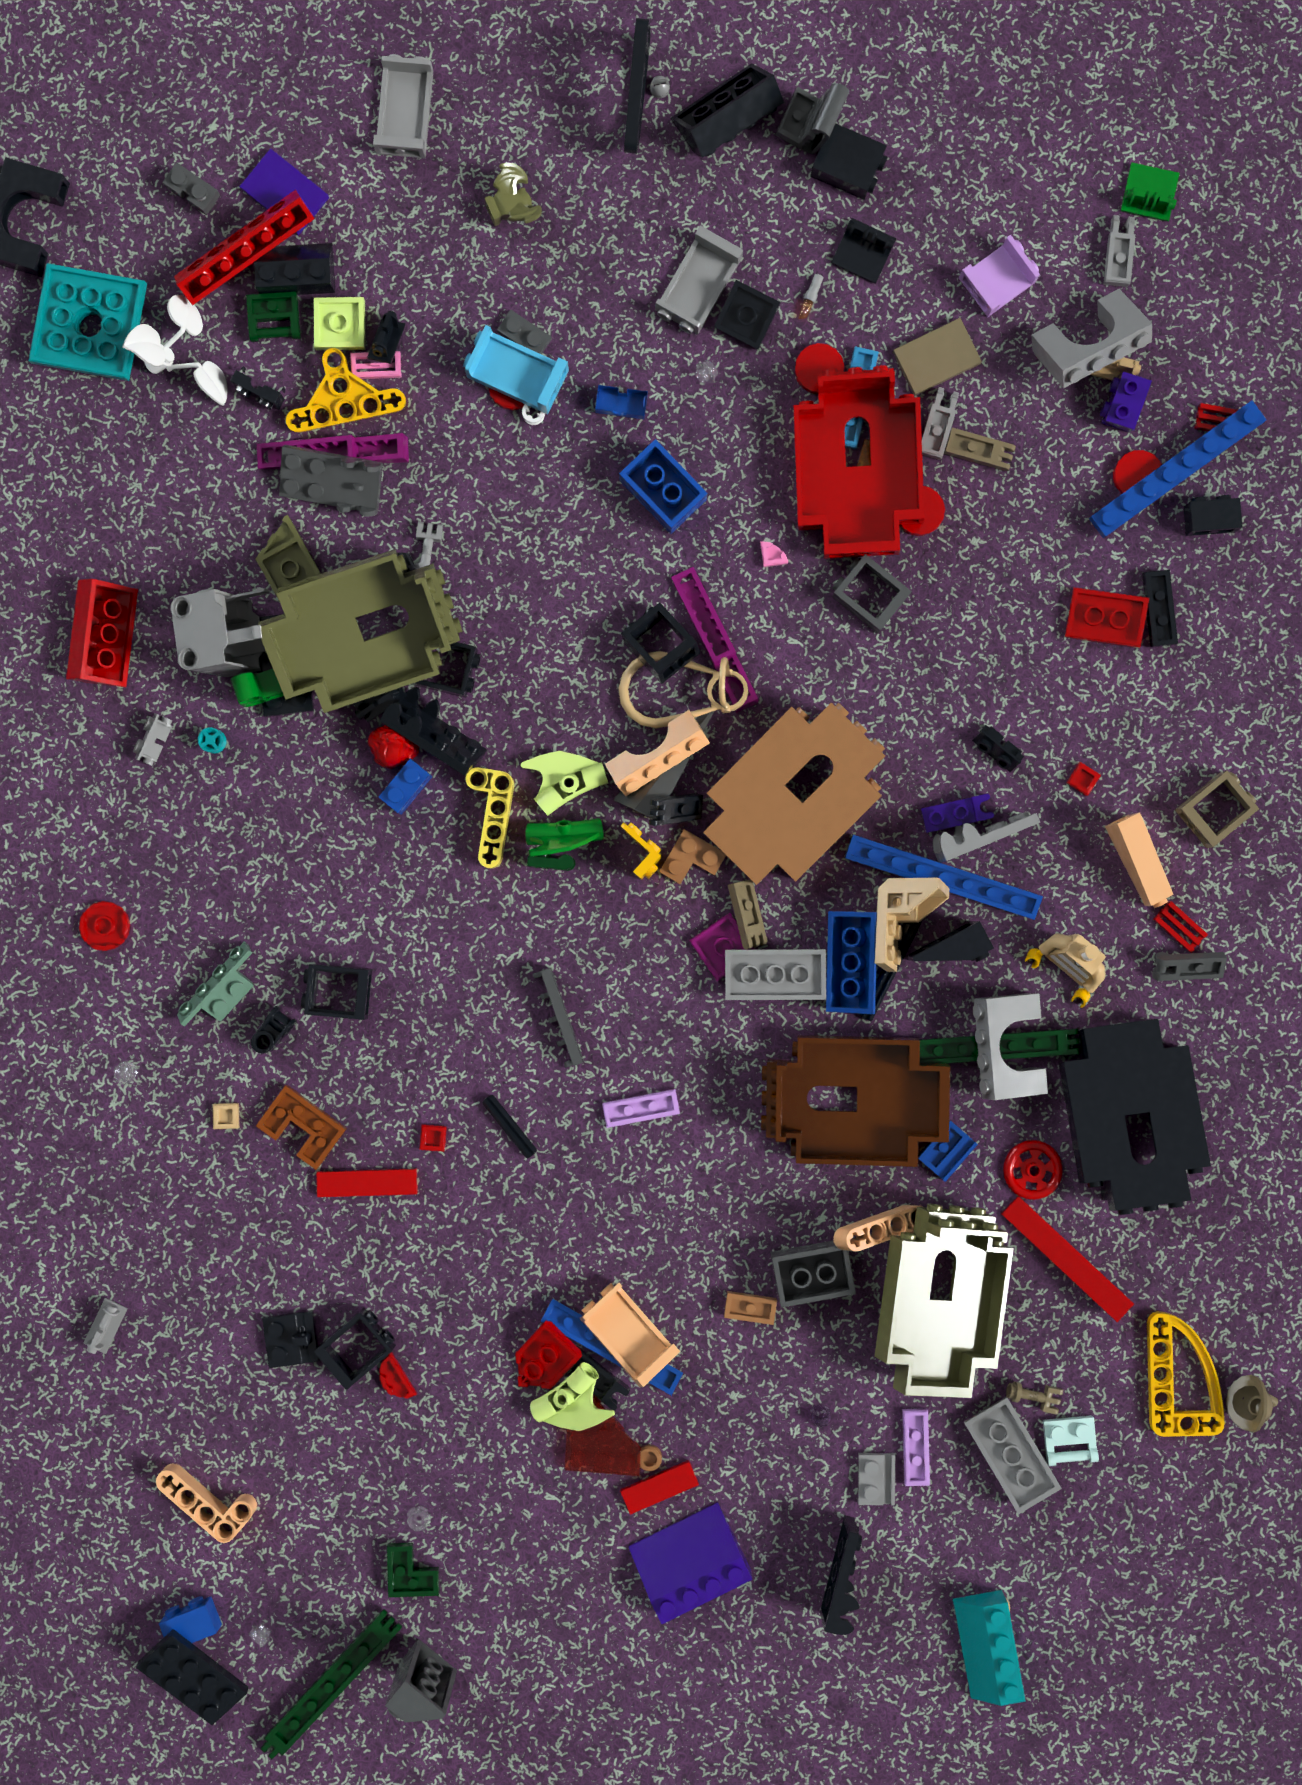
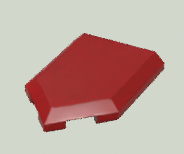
[515,1320,582,1389]

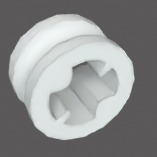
[522,404,545,425]

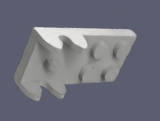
[933,811,1040,862]
[725,949,826,1000]
[964,1397,1062,1515]

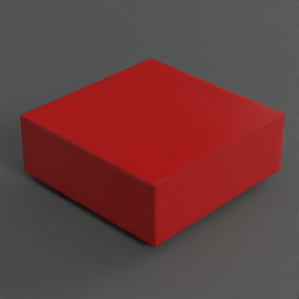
[1066,762,1101,796]
[419,1124,447,1152]

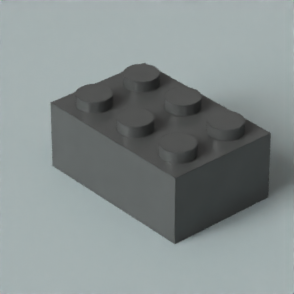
[770,1240,856,1308]

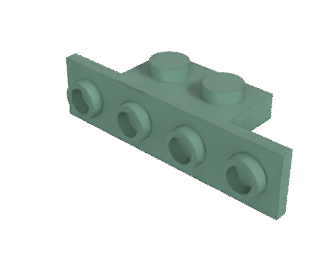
[177,941,254,1027]

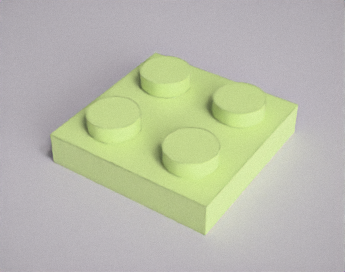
[314,297,365,350]

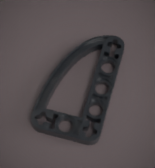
[624,18,651,154]

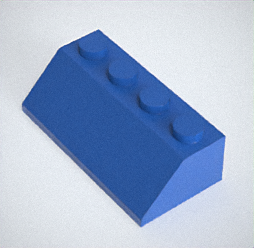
[826,911,877,1014]

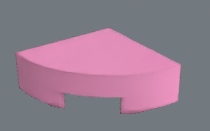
[760,541,788,567]

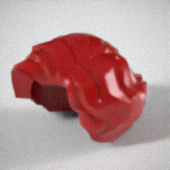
[368,725,419,769]

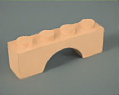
[605,710,710,796]

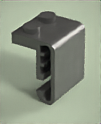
[775,83,849,154]

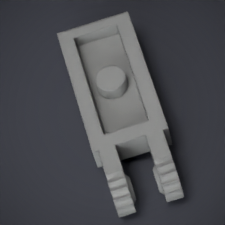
[1103,215,1136,287]
[922,387,959,460]

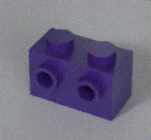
[1100,371,1152,433]

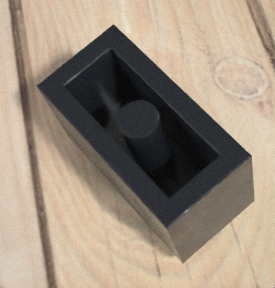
[1184,495,1242,536]

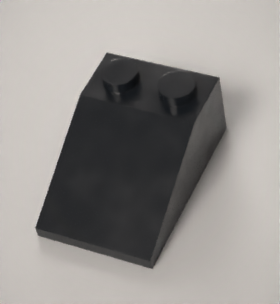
[906,921,994,962]

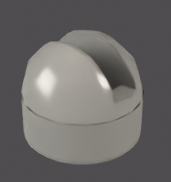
[650,75,670,98]

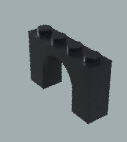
[0,157,70,277]

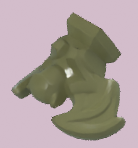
[484,163,542,226]

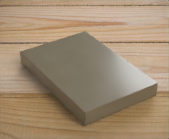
[893,318,982,396]

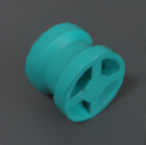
[198,727,227,754]

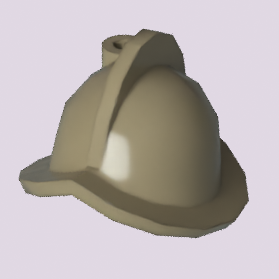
[1226,1375,1278,1433]

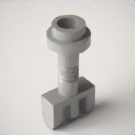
[415,521,443,569]

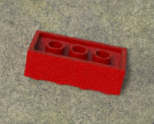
[66,579,138,687]

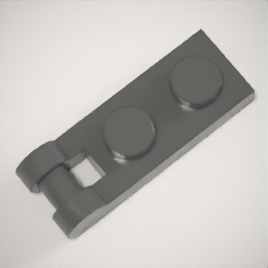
[1152,952,1227,981]

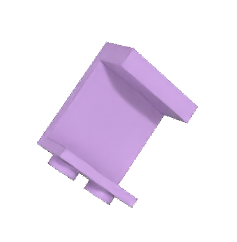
[959,235,1040,317]

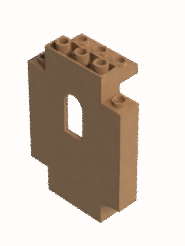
[703,703,885,885]

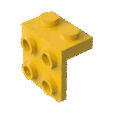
[620,822,661,880]

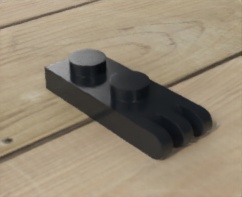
[649,793,703,826]

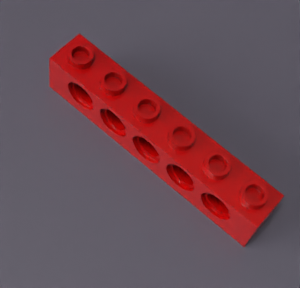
[174,189,315,306]

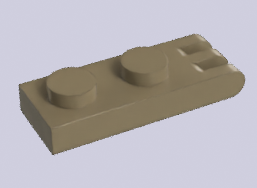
[944,427,1016,471]
[728,879,767,950]

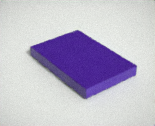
[239,148,329,236]

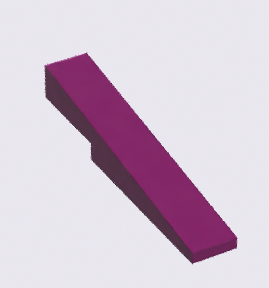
[257,433,409,469]
[671,567,758,713]

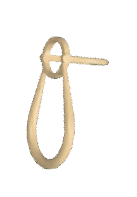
[618,651,748,728]

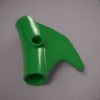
[526,818,604,856]

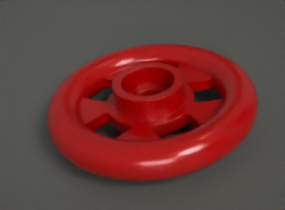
[1003,1140,1063,1200]

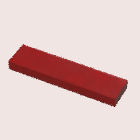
[316,1168,418,1197]

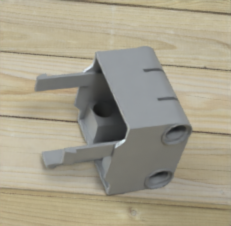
[171,587,270,677]

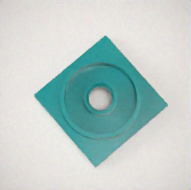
[28,263,147,381]

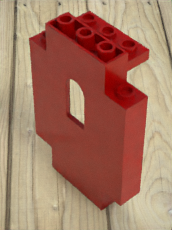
[793,365,924,559]

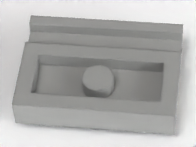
[858,1453,895,1505]

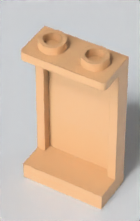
[580,1283,680,1387]

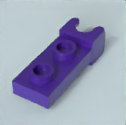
[921,794,994,833]

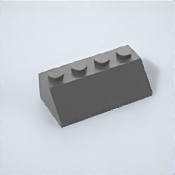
[385,1639,457,1723]

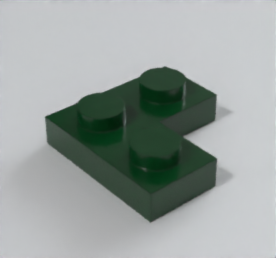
[387,1543,440,1598]

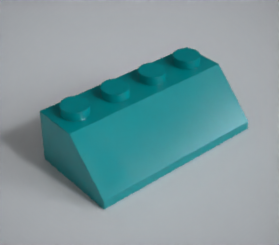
[953,1590,1025,1706]

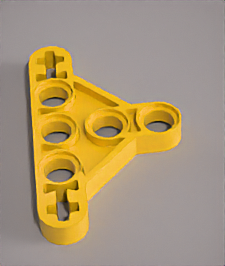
[286,348,406,433]

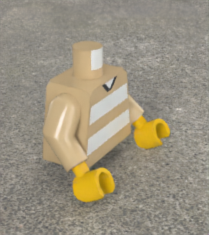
[1025,933,1106,1008]

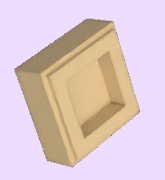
[213,1103,240,1129]

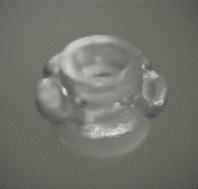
[695,360,718,384]
[114,1061,137,1085]
[407,1506,431,1531]
[249,1622,272,1647]

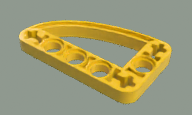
[1147,1312,1225,1437]

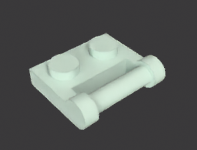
[1043,1415,1099,1466]

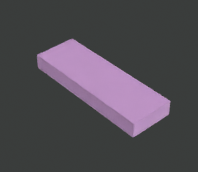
[602,1089,680,1128]
[902,1409,930,1486]

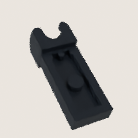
[567,1346,630,1410]

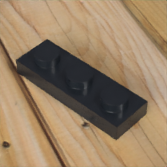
[1142,570,1178,648]

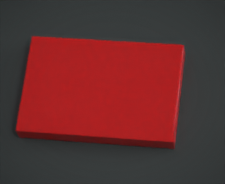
[1065,587,1149,649]

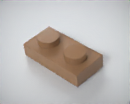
[724,1291,777,1325]

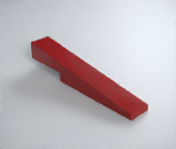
[1001,1196,1134,1322]

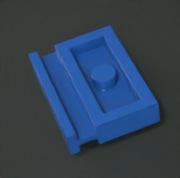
[918,1120,978,1182]

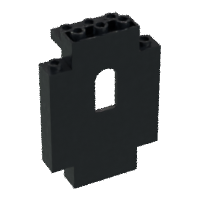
[1059,1019,1211,1215]

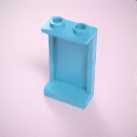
[463,325,569,414]

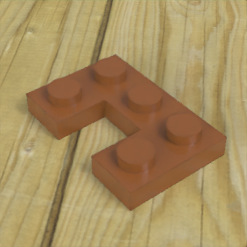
[256,1085,347,1170]

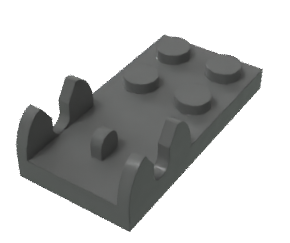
[279,445,383,517]

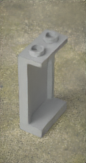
[373,54,433,158]
[655,225,743,335]

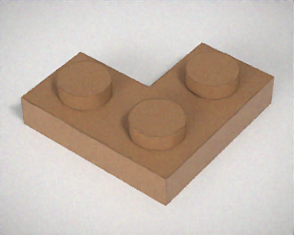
[659,829,726,884]

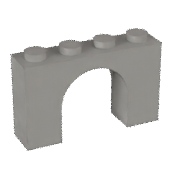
[1031,289,1152,388]
[973,993,1048,1100]

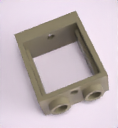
[1175,771,1259,848]

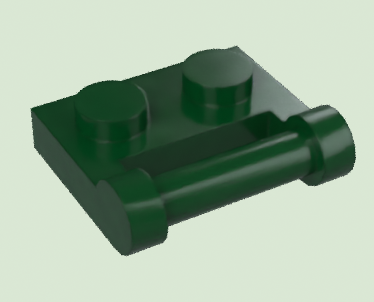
[246,291,301,342]
[527,854,575,871]

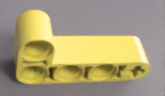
[466,767,514,869]

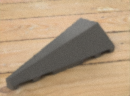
[614,711,714,819]

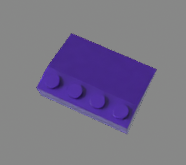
[628,1502,752,1624]

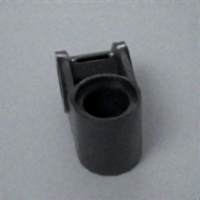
[251,1006,297,1054]

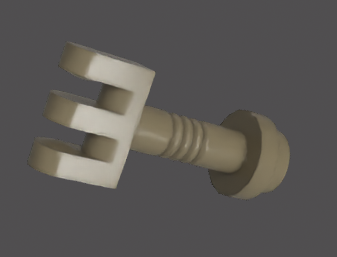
[1006,1381,1063,1414]

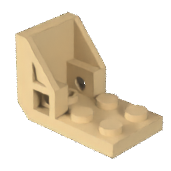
[875,878,949,972]

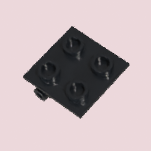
[831,218,897,284]

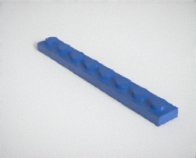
[1089,400,1266,538]
[844,834,1043,920]

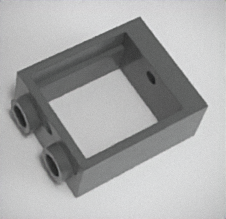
[832,554,912,634]

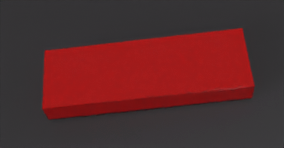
[620,1460,699,1515]

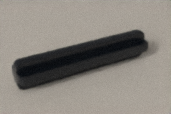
[482,1095,537,1159]

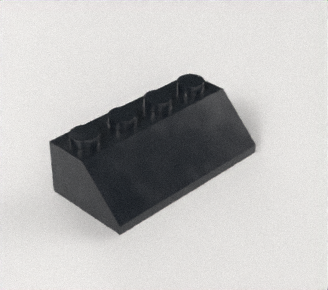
[671,63,784,158]

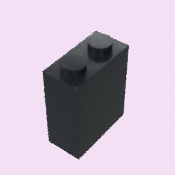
[810,124,888,200]

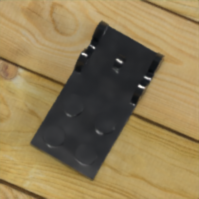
[380,687,487,776]
[820,1515,862,1635]

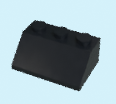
[254,243,335,295]

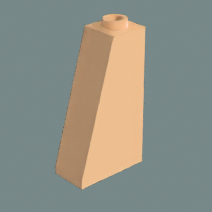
[1105,813,1174,908]

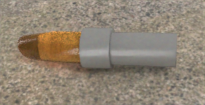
[798,274,824,319]

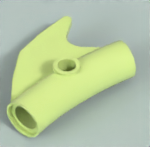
[521,751,608,816]
[530,1362,615,1431]

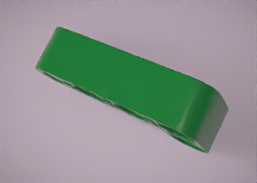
[230,669,284,707]

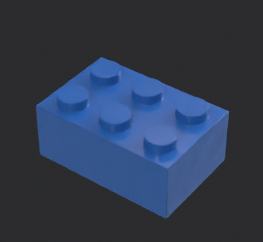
[619,439,708,534]

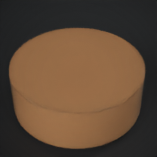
[637,1444,662,1471]

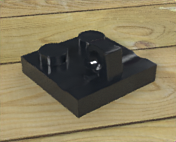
[714,280,781,350]
[262,1310,320,1368]

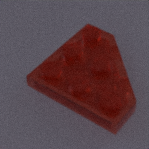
[565,1394,641,1476]

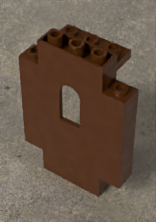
[761,1035,950,1167]

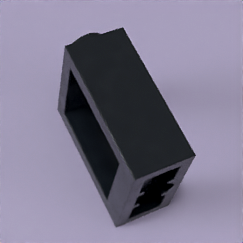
[621,603,700,684]
[411,642,481,698]
[301,964,373,1020]
[314,1308,396,1390]

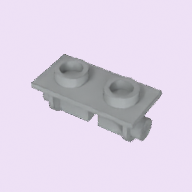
[133,713,173,766]
[83,1298,128,1354]

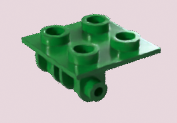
[1120,162,1180,222]

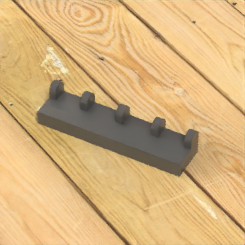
[533,968,584,1068]

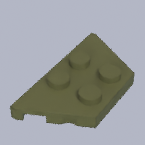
[256,515,321,602]

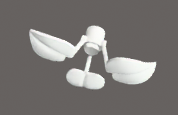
[123,295,227,406]

